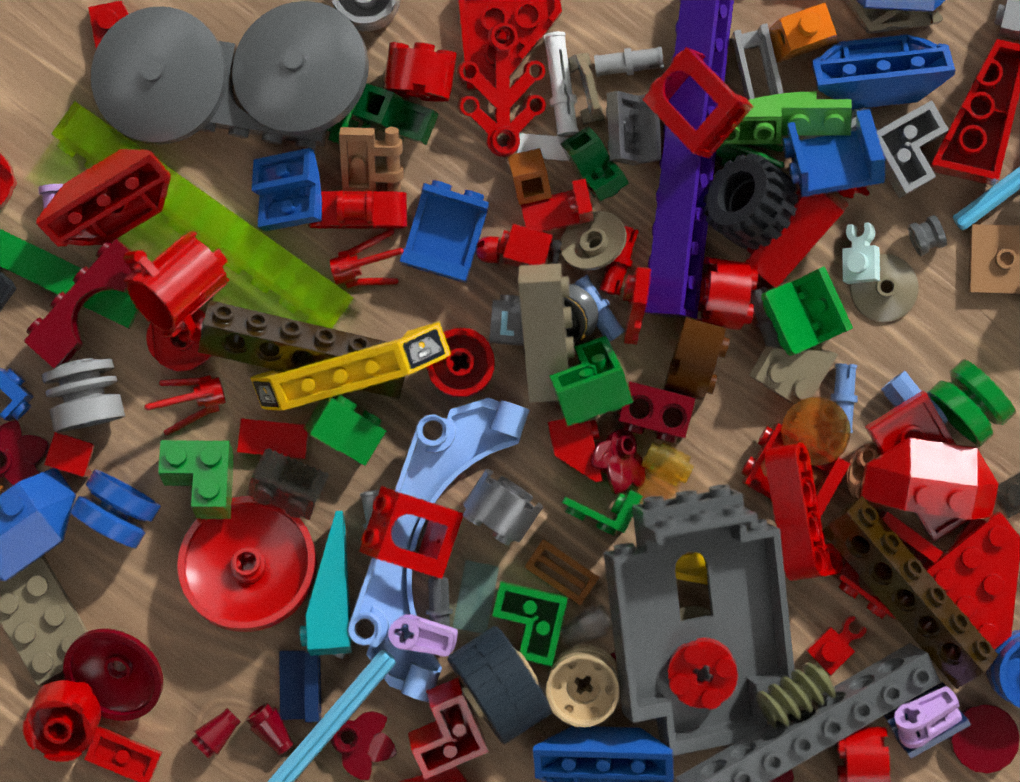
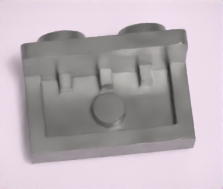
[606,91,662,165]

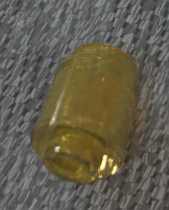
[641,441,694,487]

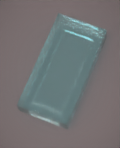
[453,560,499,633]

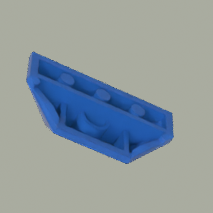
[812,34,955,109]
[0,468,76,582]
[533,726,674,782]

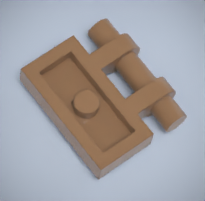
[339,127,404,192]

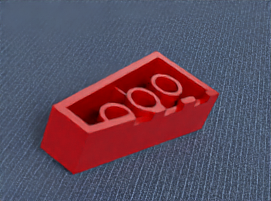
[930,39,1020,186]

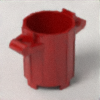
[123,231,230,342]

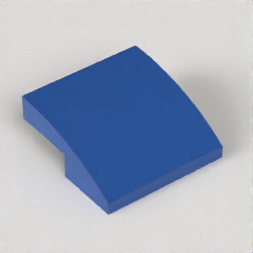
[252,148,322,232]

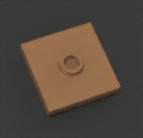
[968,224,1020,295]

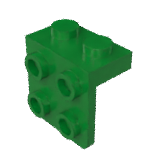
[761,266,853,357]

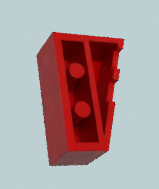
[745,189,849,288]

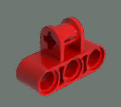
[308,191,407,229]

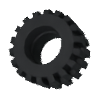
[703,154,798,250]

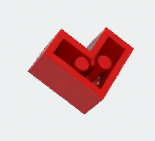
[408,677,488,779]

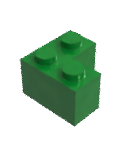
[549,335,633,426]
[304,394,386,466]
[158,440,234,519]
[492,581,568,666]

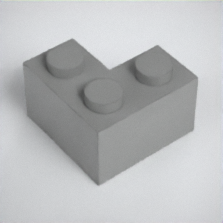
[877,100,949,199]

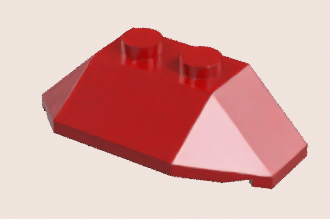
[36,149,171,247]
[859,437,999,520]

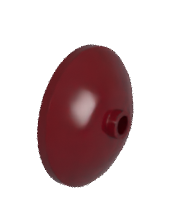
[63,628,164,721]

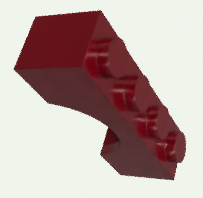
[24,239,132,369]

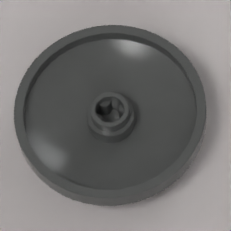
[232,1,369,136]
[91,6,227,145]

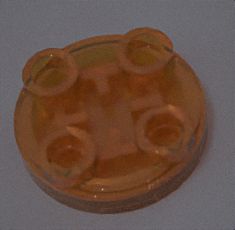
[781,396,851,466]

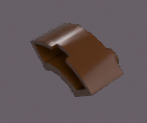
[663,318,730,400]

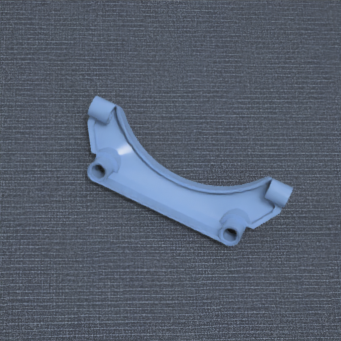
[348,398,530,702]

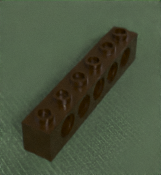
[198,300,405,399]
[822,496,998,689]

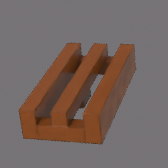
[524,539,600,605]

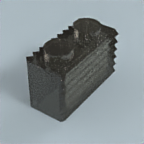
[246,448,329,520]

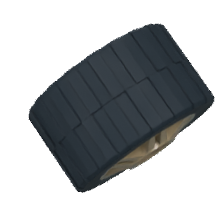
[447,626,552,744]

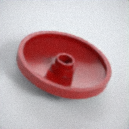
[178,496,317,632]

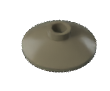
[560,211,627,271]
[850,254,919,322]

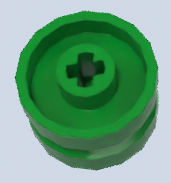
[927,359,1016,447]

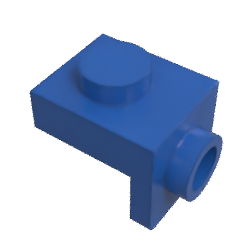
[0,368,34,421]

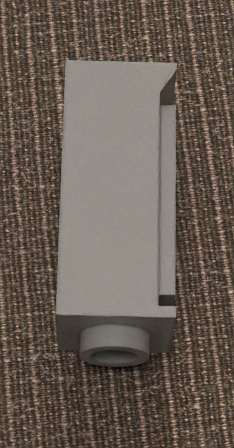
[731,23,784,100]

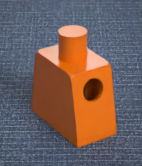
[769,3,838,63]

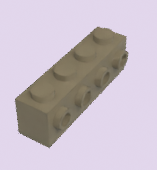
[518,263,575,403]

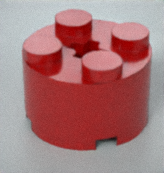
[383,42,457,102]
[695,257,758,330]
[426,328,495,398]
[23,680,101,762]
[836,726,890,782]

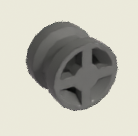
[908,215,947,256]

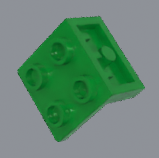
[561,490,643,536]

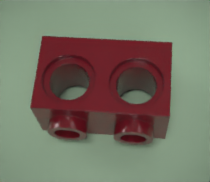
[617,381,696,444]

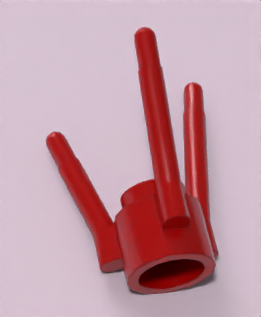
[329,229,404,289]
[144,375,226,436]

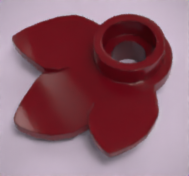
[0,420,49,485]
[591,428,646,495]
[331,711,397,781]

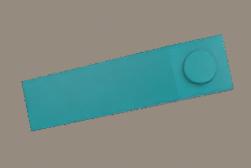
[300,511,352,656]

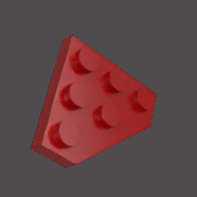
[458,0,562,91]
[926,511,1020,650]

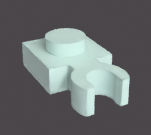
[842,222,880,284]

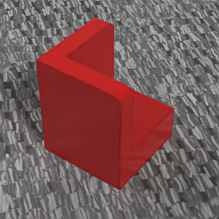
[44,432,94,477]

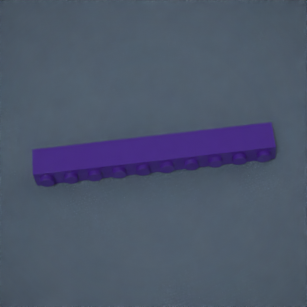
[645,0,734,319]

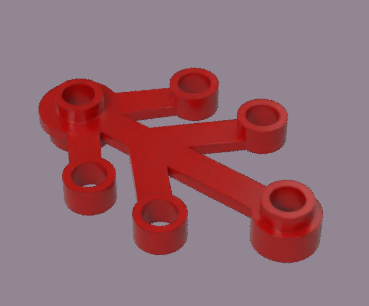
[457,23,546,157]

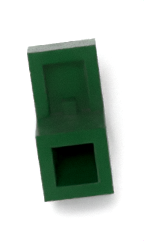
[353,83,439,145]
[560,126,629,202]

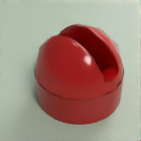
[476,236,501,264]

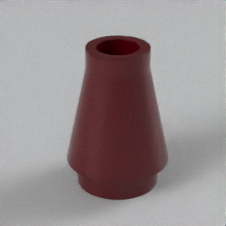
[246,703,294,755]
[190,708,241,759]

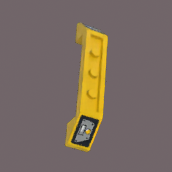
[250,321,451,411]

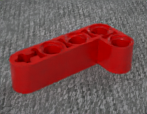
[765,442,843,581]

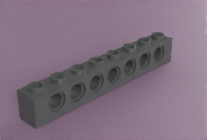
[675,643,940,782]

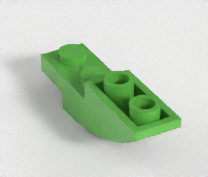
[722,91,852,144]

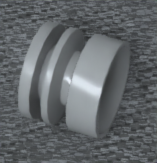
[41,358,126,432]

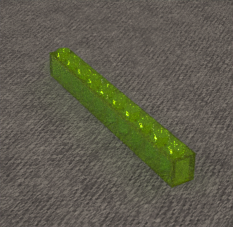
[51,101,356,330]

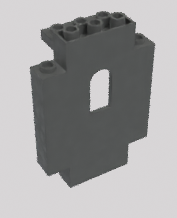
[603,484,795,756]

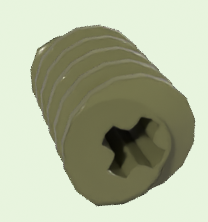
[756,662,836,729]

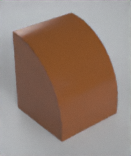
[507,148,552,205]

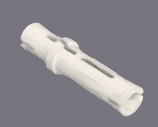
[543,32,579,136]

